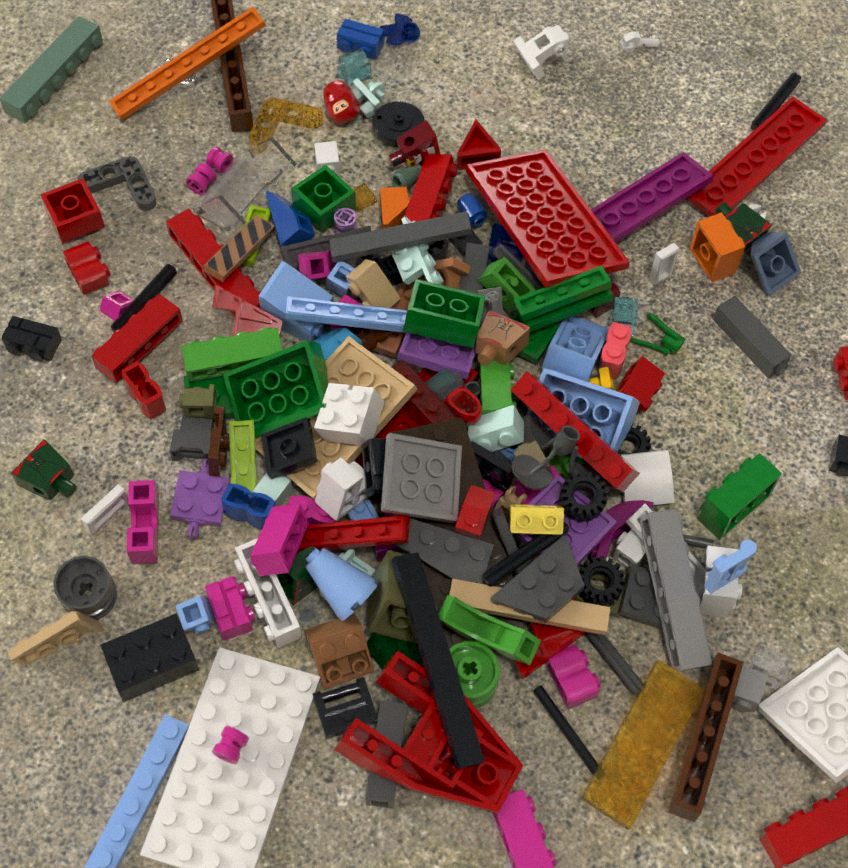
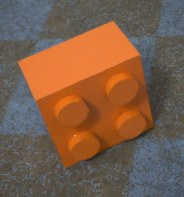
[689,212,745,283]

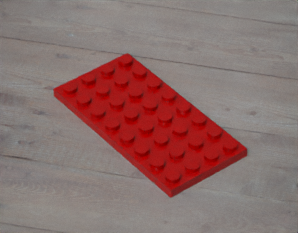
[466,149,630,288]

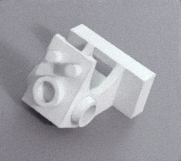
[513,25,570,80]

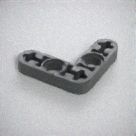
[77,156,157,211]

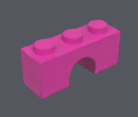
[127,480,159,564]

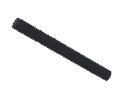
[533,685,606,781]

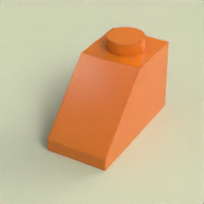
[380,187,411,229]

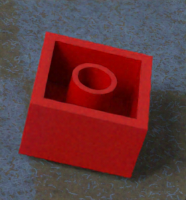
[40,178,105,244]

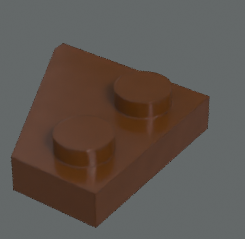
[208,406,230,476]

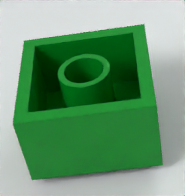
[291,165,356,232]

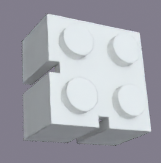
[314,383,385,446]
[699,546,742,618]

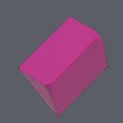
[100,290,133,321]

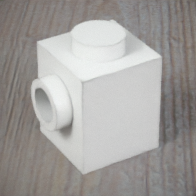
[613,529,647,569]

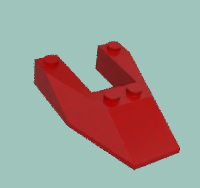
[334,651,523,813]

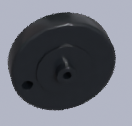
[373,101,425,147]

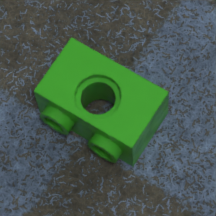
[478,257,536,312]

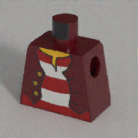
[388,120,440,168]

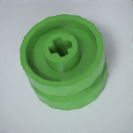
[449,641,499,708]

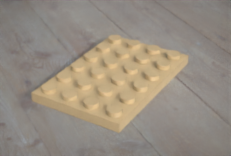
[255,336,418,500]

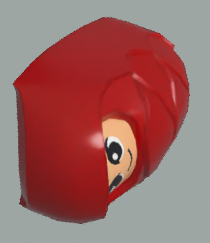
[323,80,361,125]

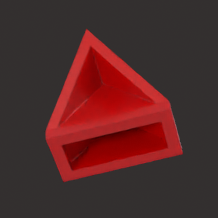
[456,119,501,170]

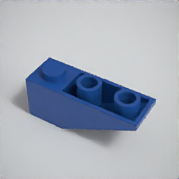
[265,190,315,246]

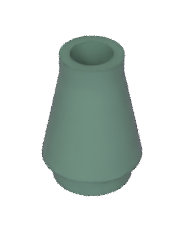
[391,164,422,190]

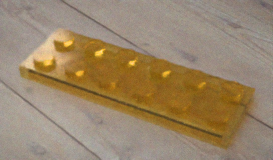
[581,660,704,830]

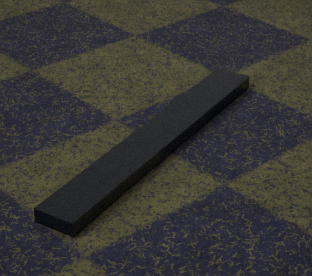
[391,552,485,770]

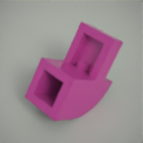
[298,250,337,279]

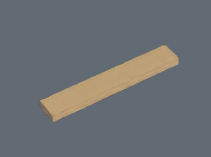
[449,579,610,635]

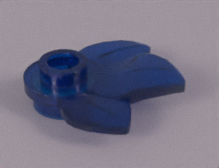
[380,13,420,45]

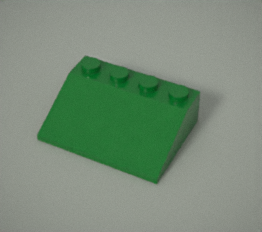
[223,340,328,439]

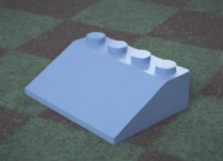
[526,368,640,460]

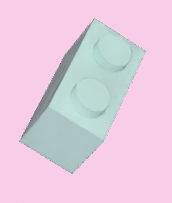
[468,405,524,452]

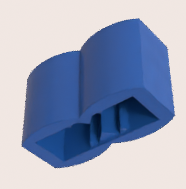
[221,484,276,530]

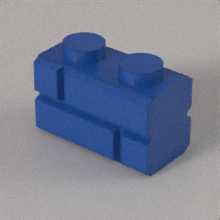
[336,18,385,60]

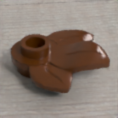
[349,327,391,351]

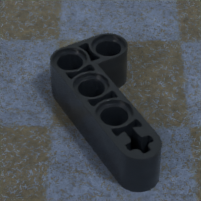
[356,239,448,286]

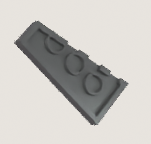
[394,514,494,584]

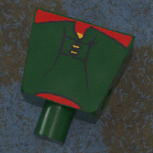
[715,202,772,253]
[11,439,77,500]
[278,546,334,605]

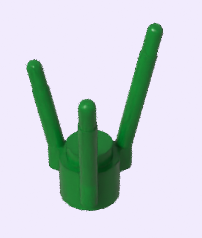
[630,313,686,356]

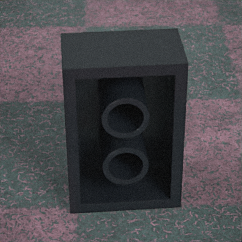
[100,613,199,702]

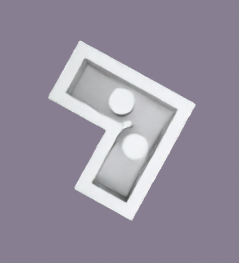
[315,458,370,521]

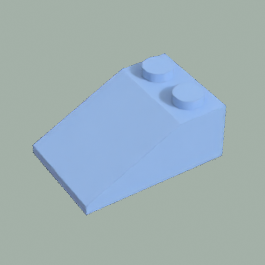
[542,315,609,382]

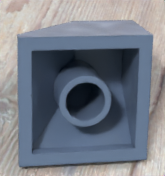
[751,232,802,296]

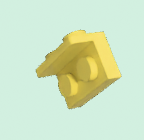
[509,504,564,535]

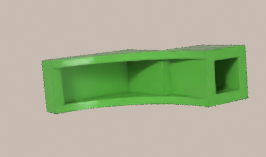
[438,595,541,665]

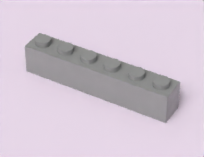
[638,509,712,673]

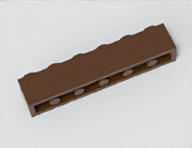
[668,653,744,822]

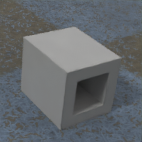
[732,666,768,712]

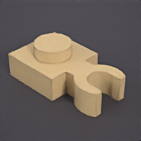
[494,485,527,524]

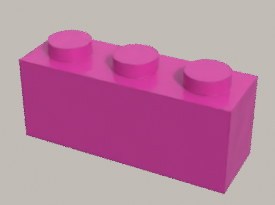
[250,503,309,576]
[492,789,557,868]

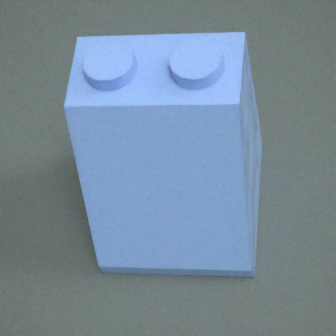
[259,261,334,341]

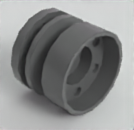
[53,555,117,620]

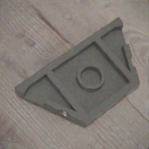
[491,535,585,623]

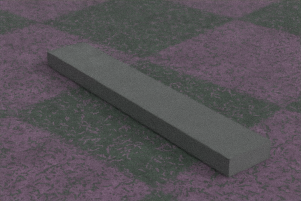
[329,211,472,262]

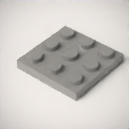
[381,433,462,523]

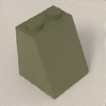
[367,550,437,644]

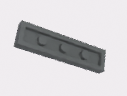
[281,226,371,268]

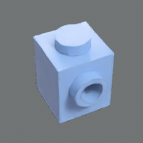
[175,596,217,635]

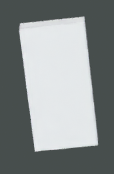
[649,243,679,285]
[81,484,128,535]

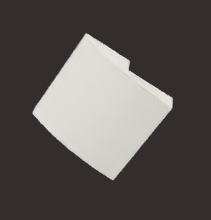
[621,450,675,505]

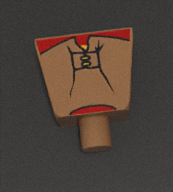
[476,310,530,366]

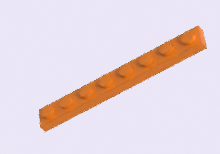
[109,6,266,120]

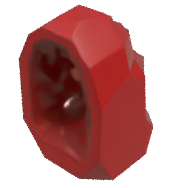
[444,386,483,424]

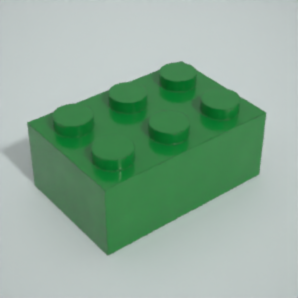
[403,279,485,348]
[698,453,782,540]

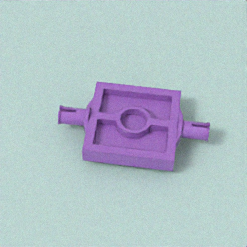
[170,459,230,540]

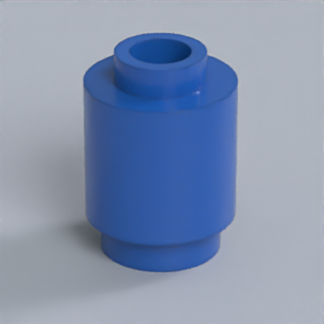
[457,193,488,227]

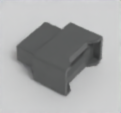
[169,417,214,464]

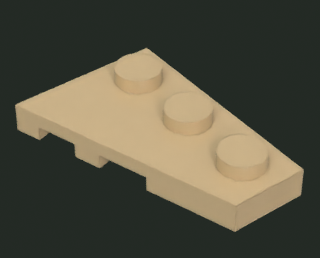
[7,610,104,666]

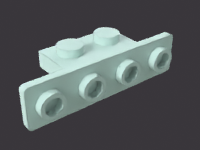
[391,216,444,285]

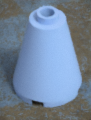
[305,548,378,621]

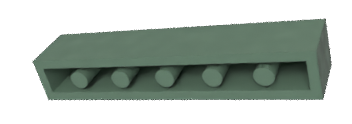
[0,16,103,123]

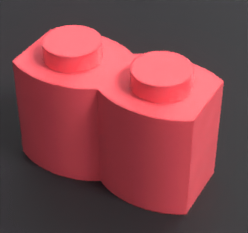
[598,322,632,380]

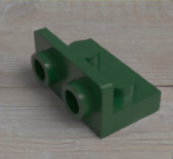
[366,632,424,670]

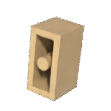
[346,259,401,308]

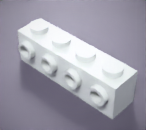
[234,538,302,649]

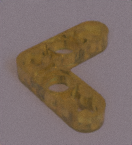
[249,97,324,152]

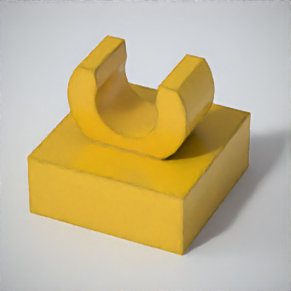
[589,367,615,391]

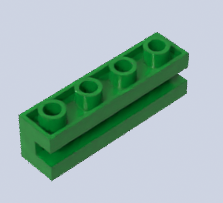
[513,265,613,332]

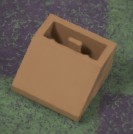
[304,613,375,689]

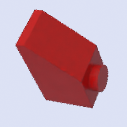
[455,485,496,540]

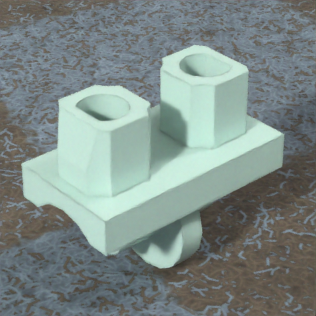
[352,78,385,119]

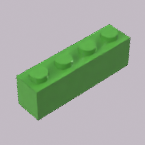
[182,327,282,382]
[478,354,516,415]

